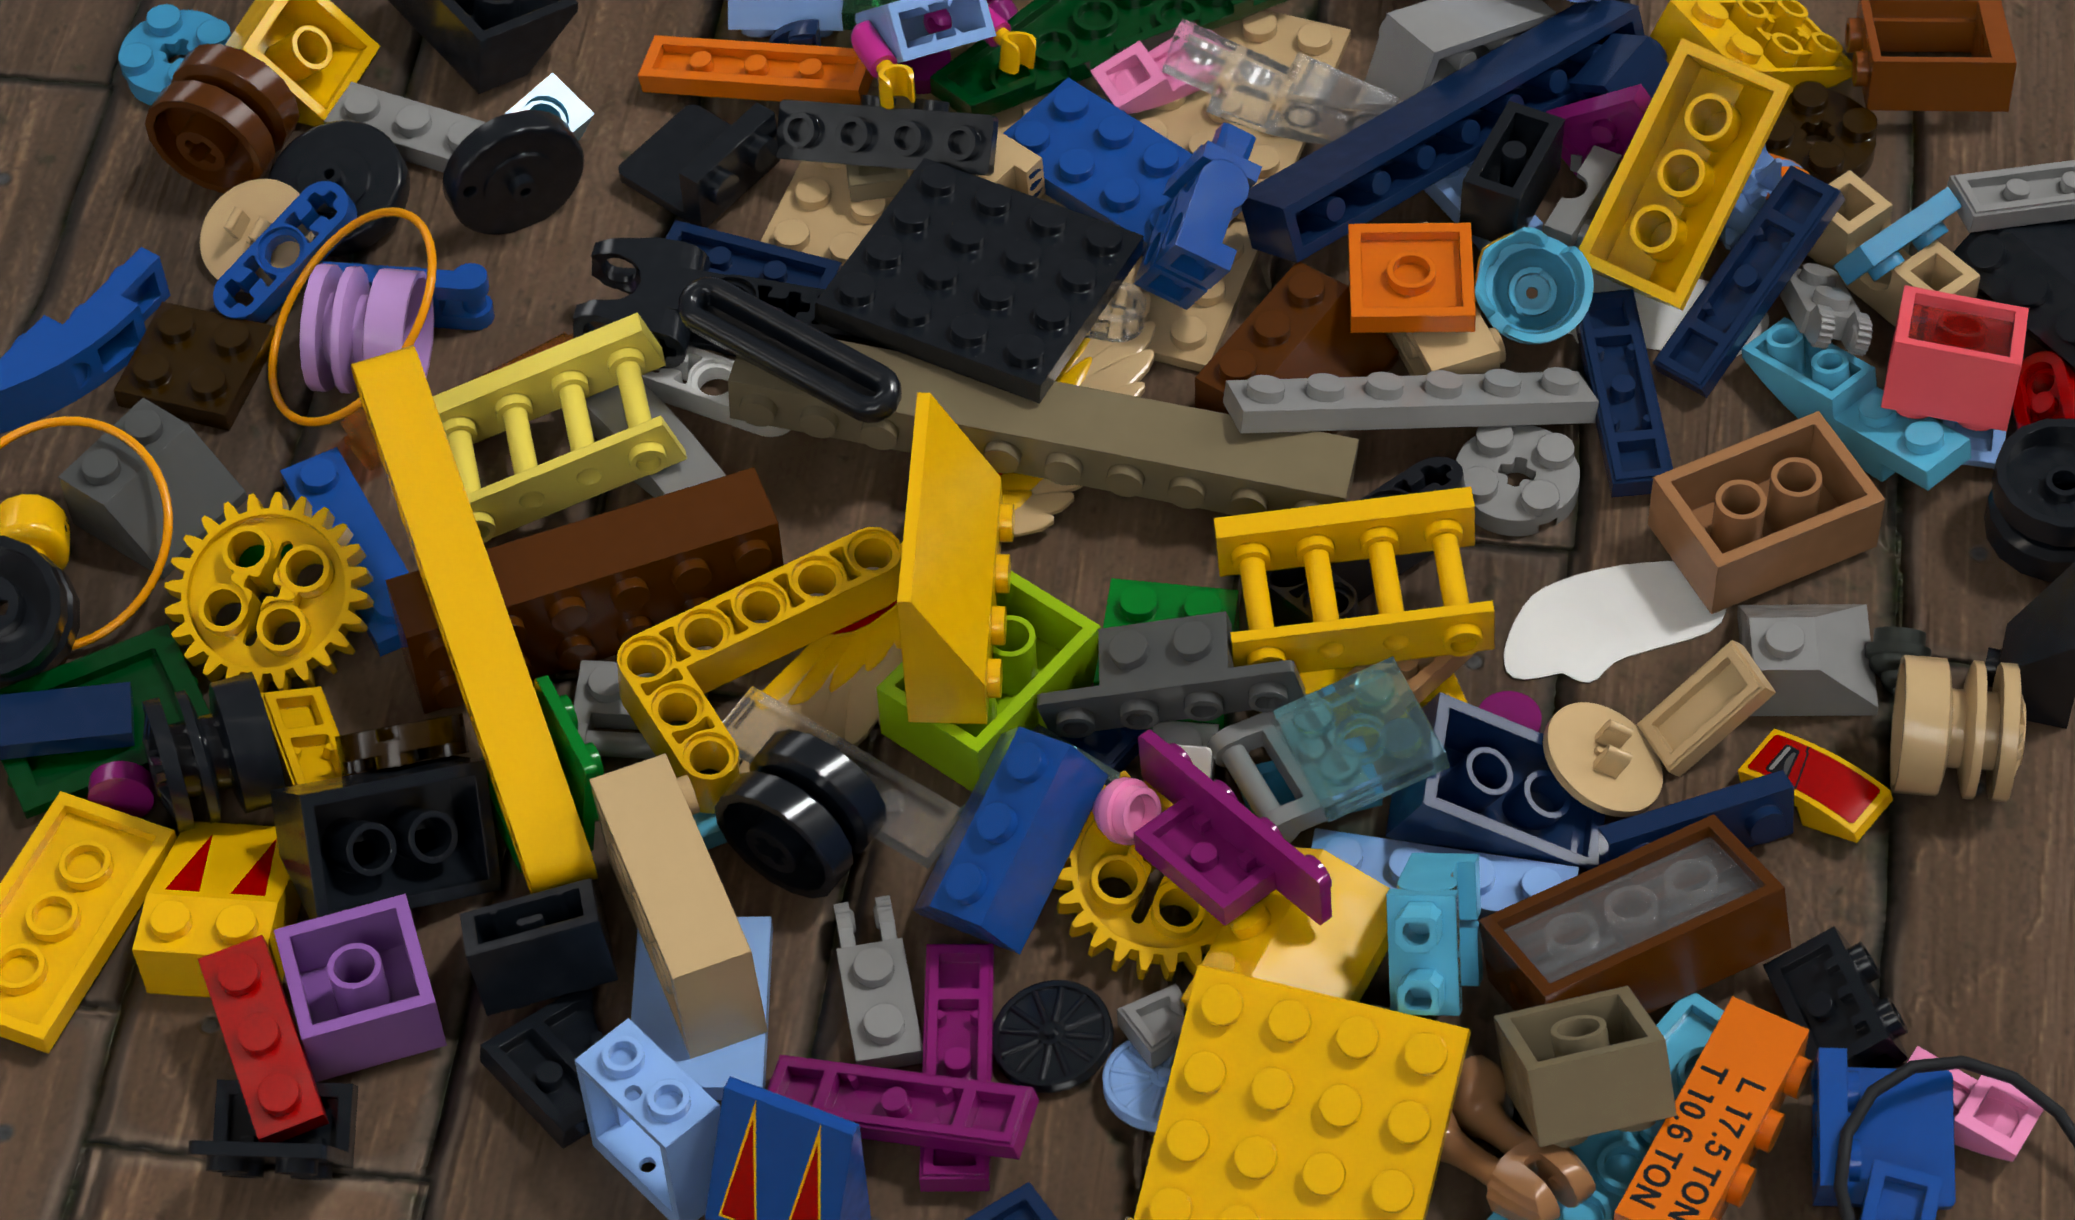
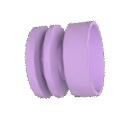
[299,263,434,394]

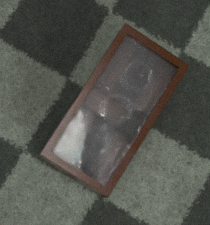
[1478,814,1791,1014]

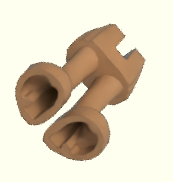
[1439,1055,1596,1220]

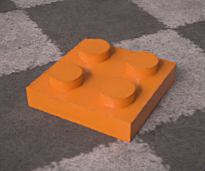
[1348,223,1476,333]

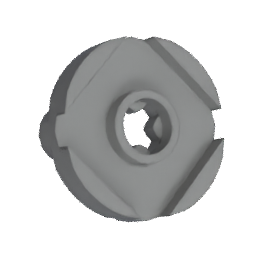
[1456,425,1580,537]

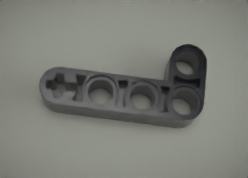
[1266,456,1465,627]

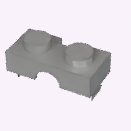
[1544,145,1622,249]

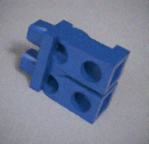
[1133,123,1262,310]

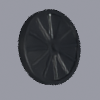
[993,980,1114,1093]

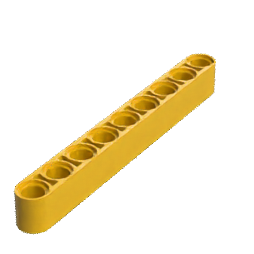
[351,345,598,894]

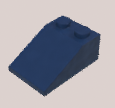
[1385,692,1605,875]

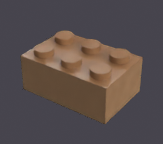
[1648,411,1885,614]

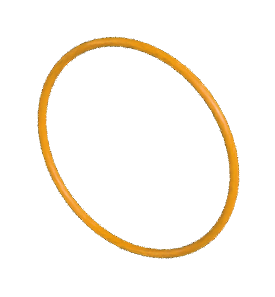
[268,207,437,427]
[0,416,173,651]

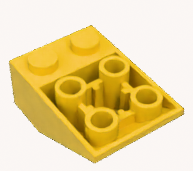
[1649,0,1852,93]

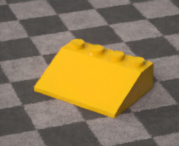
[897,392,1015,724]

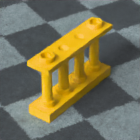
[1214,486,1495,673]

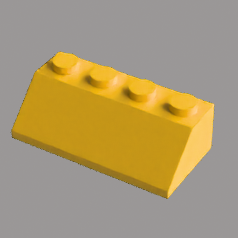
[1579,38,1793,311]

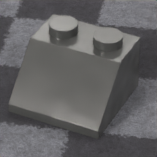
[58,398,248,579]

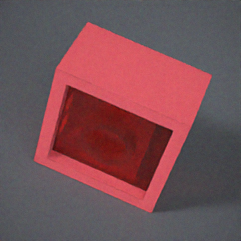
[1881,285,2029,431]

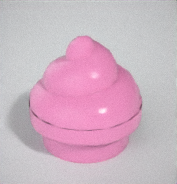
[1092,777,1161,845]

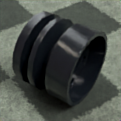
[142,672,286,833]

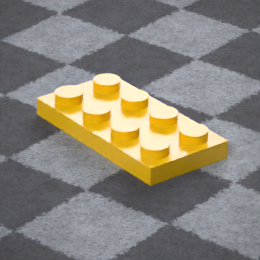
[0,791,177,1054]

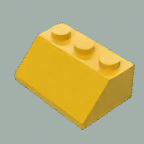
[1181,847,1391,1008]

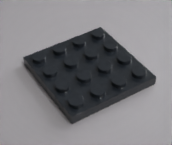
[814,158,1144,404]

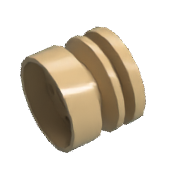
[1890,655,2026,802]

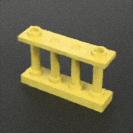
[433,312,687,543]

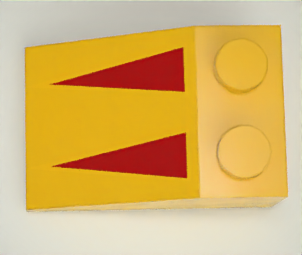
[132,821,301,998]

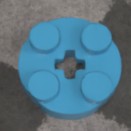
[118,4,232,106]

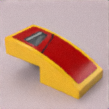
[1737,728,1893,843]

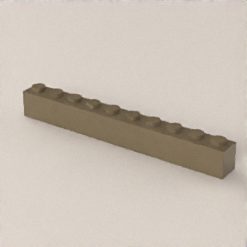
[728,340,1359,515]

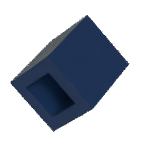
[1569,33,1669,101]

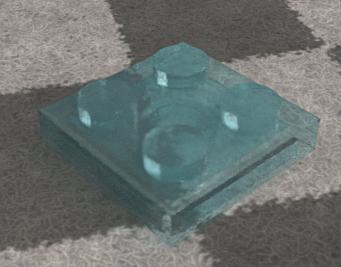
[1273,656,1450,823]

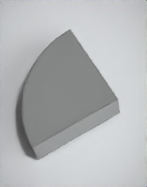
[1117,984,1185,1069]

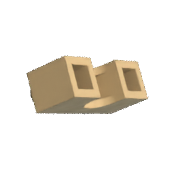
[1807,170,1981,327]

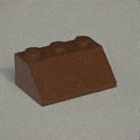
[1195,262,1399,434]

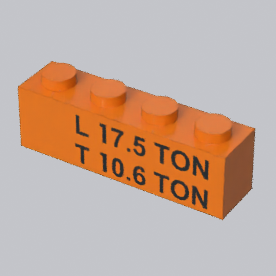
[1613,996,1814,1220]

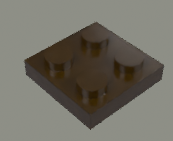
[113,301,274,431]

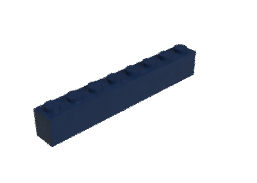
[1241,0,1645,263]

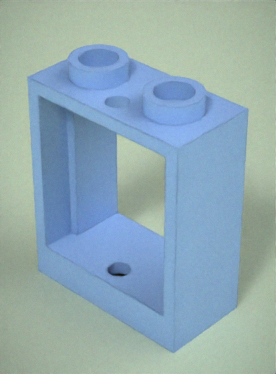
[575,1018,721,1220]

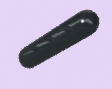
[678,277,902,423]

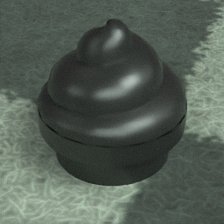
[1865,626,1932,695]

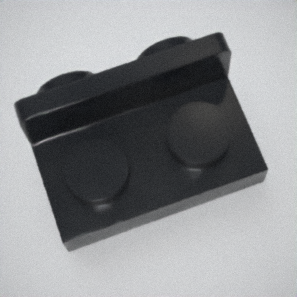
[1763,926,1909,1067]

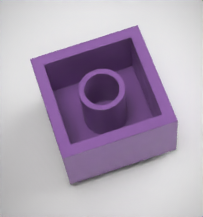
[274,893,447,1082]

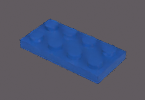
[1004,77,1242,256]

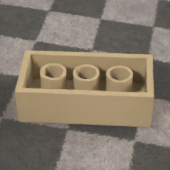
[589,753,768,1059]

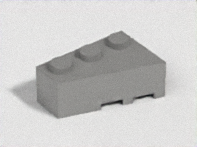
[1356,0,1556,120]

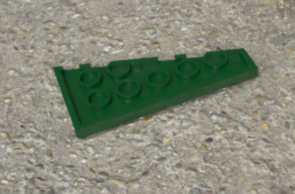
[930,0,1289,115]

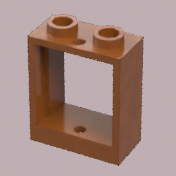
[1845,0,2017,112]

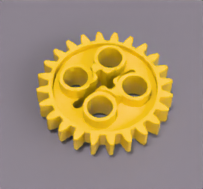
[164,492,374,693]
[1053,771,1223,981]

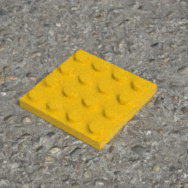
[1133,964,1471,1220]

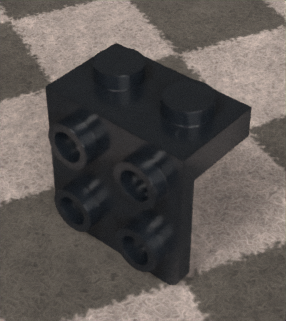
[618,102,780,228]
[188,1079,358,1180]

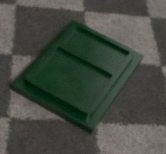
[0,623,210,819]

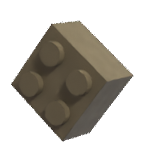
[1494,986,1677,1148]

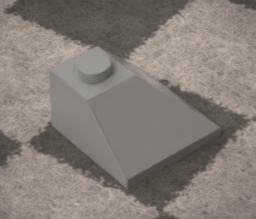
[1737,604,1879,716]

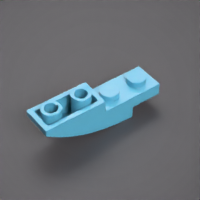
[1741,317,1971,491]

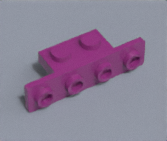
[1133,729,1332,926]

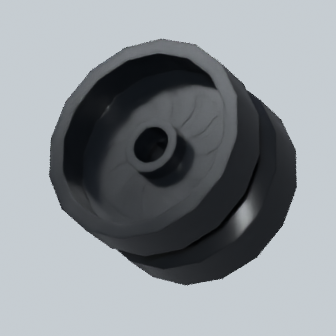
[1984,419,2075,582]
[0,536,80,686]
[714,729,887,899]

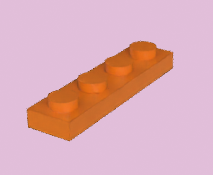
[638,35,873,105]

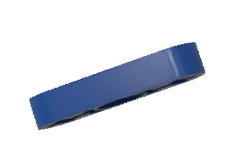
[213,181,357,323]

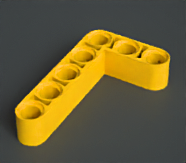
[617,527,902,814]

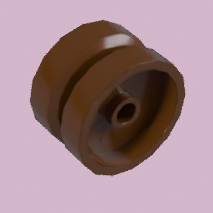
[145,44,300,194]

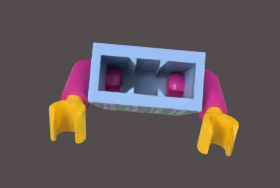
[851,0,1036,109]

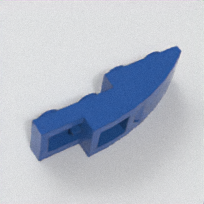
[0,247,171,434]

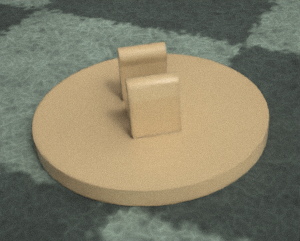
[200,179,314,292]
[1543,702,1663,817]

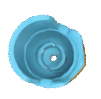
[1474,227,1594,345]

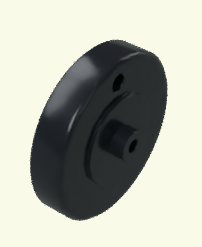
[442,110,584,235]
[268,120,410,256]

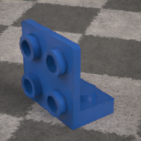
[1811,1047,1956,1210]

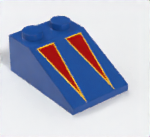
[705,1076,871,1220]

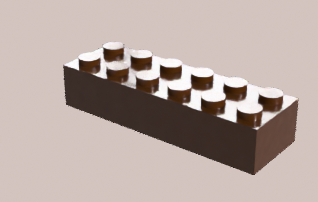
[385,467,784,715]

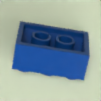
[913,726,1109,954]

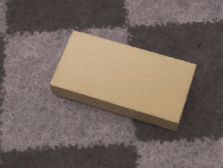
[1637,640,1776,777]

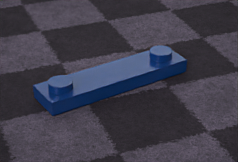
[280,447,409,657]

